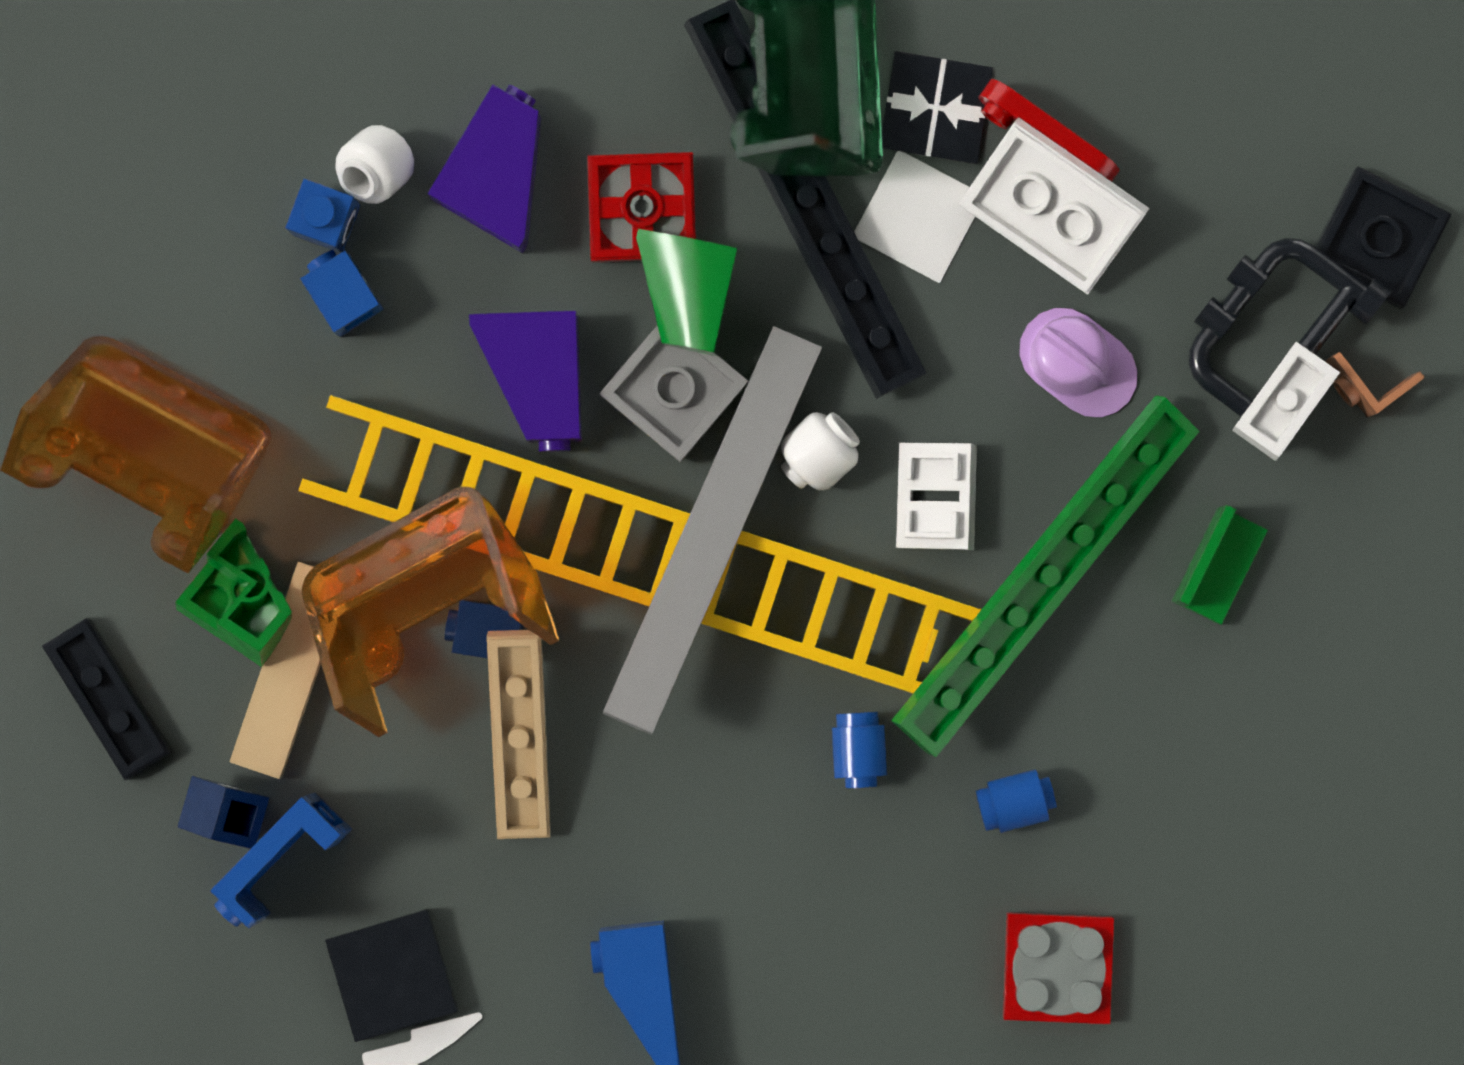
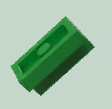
[1171,505,1268,625]

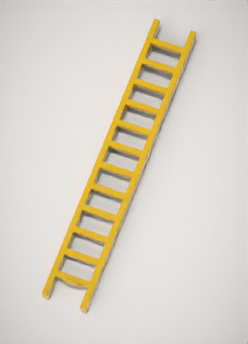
[298,395,981,693]

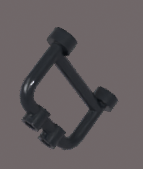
[1189,238,1393,417]

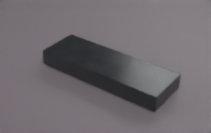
[42,618,173,781]

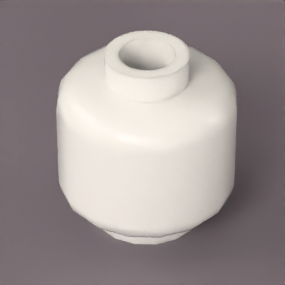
[335,125,414,204]
[781,412,860,490]

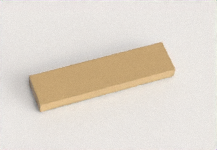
[229,561,350,779]
[487,630,551,839]

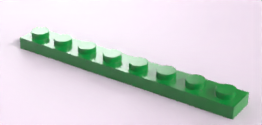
[891,395,1200,757]

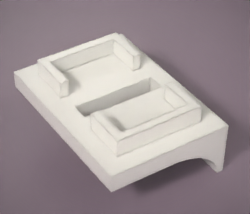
[896,443,977,551]

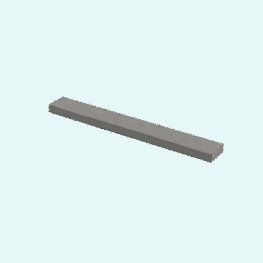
[603,326,822,735]

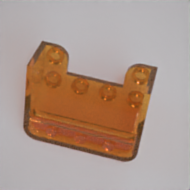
[0,336,271,574]

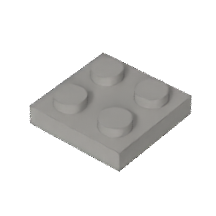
[599,326,748,463]

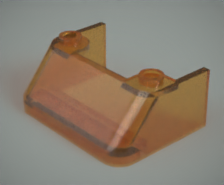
[302,486,559,737]

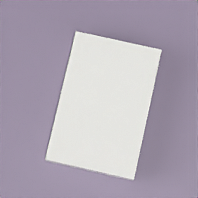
[958,117,1149,295]

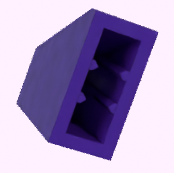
[428,84,541,254]
[469,311,582,452]

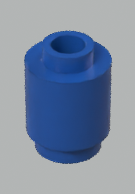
[831,712,887,788]
[975,769,1057,833]

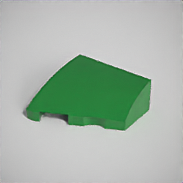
[636,229,737,356]
[175,518,292,667]

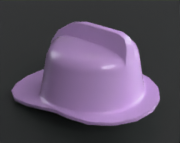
[1019,308,1137,417]

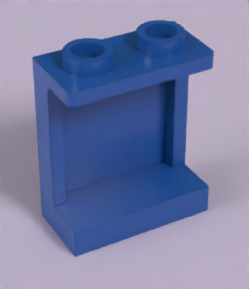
[210,792,352,929]

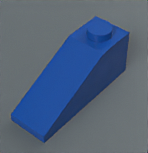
[590,920,680,1065]

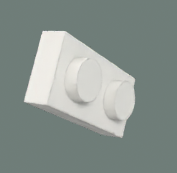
[1232,342,1340,461]

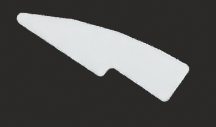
[362,1012,482,1065]

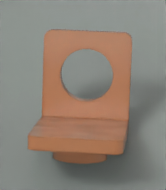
[1325,352,1425,417]

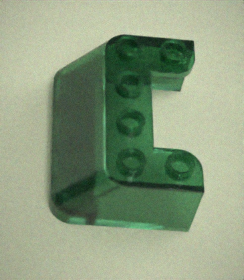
[730,0,883,176]

